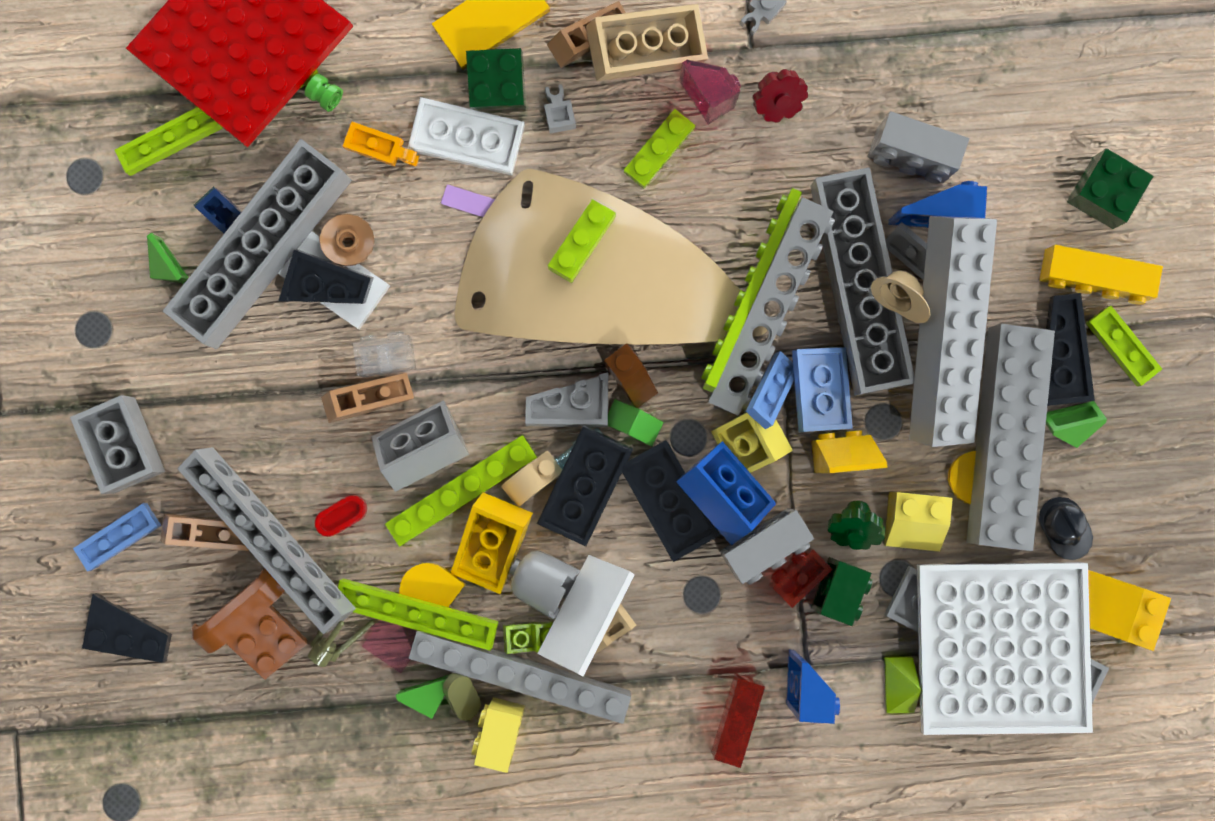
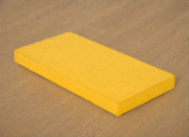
[432,0,550,70]

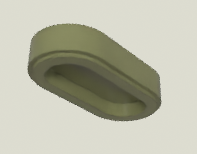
[443,673,481,721]

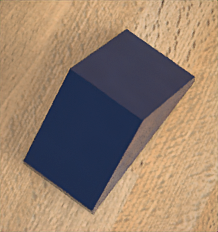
[194,186,241,234]

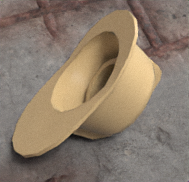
[871,271,931,323]

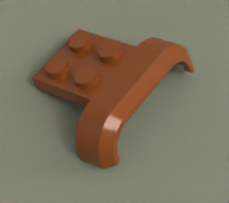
[192,568,307,680]

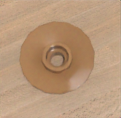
[319,214,375,267]

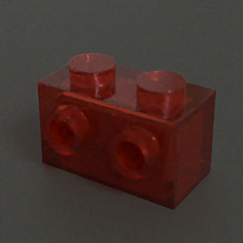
[768,548,833,608]

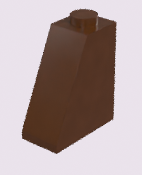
[604,344,658,408]

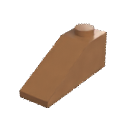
[547,1,626,68]
[321,373,414,423]
[160,514,249,551]

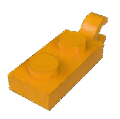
[342,121,420,167]

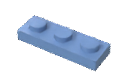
[746,351,794,429]
[73,503,161,572]

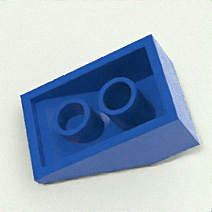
[888,181,987,228]

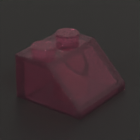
[679,60,741,125]

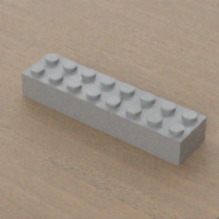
[163,139,352,349]
[810,167,915,396]
[909,216,997,447]
[966,324,1055,551]

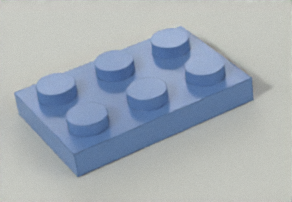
[792,347,853,432]

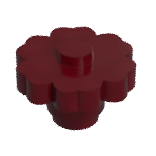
[752,69,808,123]

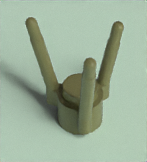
[308,620,375,667]

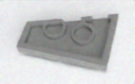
[525,372,608,427]

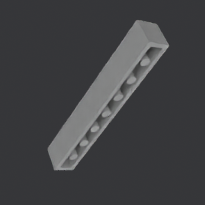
[409,631,631,724]

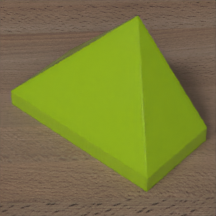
[884,657,921,713]

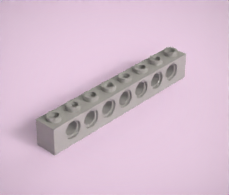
[708,197,835,416]
[177,447,356,634]

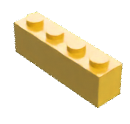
[1039,244,1163,305]

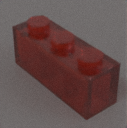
[711,673,765,768]

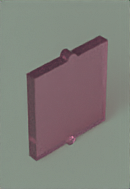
[362,620,418,673]

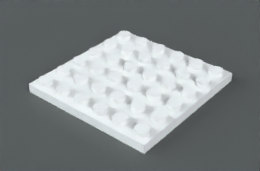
[917,562,1093,735]

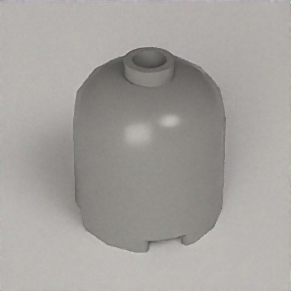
[509,551,580,619]

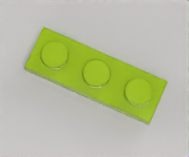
[624,109,696,189]
[548,199,616,283]
[1086,305,1162,387]

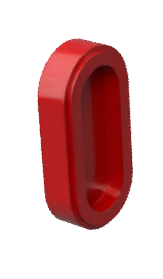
[315,495,367,537]

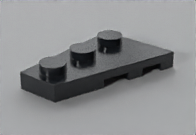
[278,249,374,304]
[82,593,172,663]

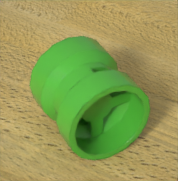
[305,74,343,112]

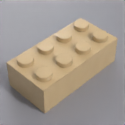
[586,4,708,81]

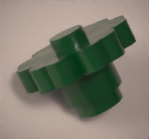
[827,501,885,550]

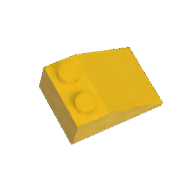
[811,430,888,473]
[451,492,533,594]
[1088,570,1171,651]

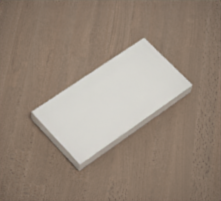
[407,97,525,176]
[278,231,390,330]
[537,555,634,676]

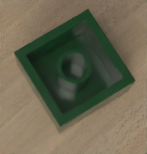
[466,48,526,110]
[1067,148,1154,229]
[811,557,873,626]

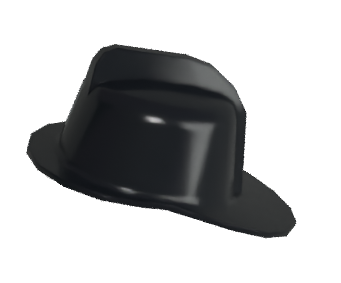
[1039,497,1093,560]

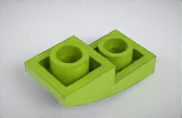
[503,622,553,654]

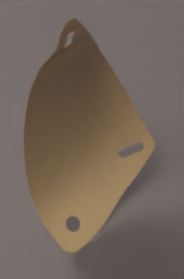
[455,169,767,345]

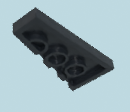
[1046,293,1095,406]

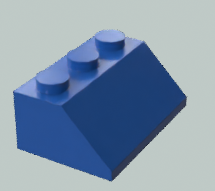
[677,441,777,545]
[786,649,840,724]

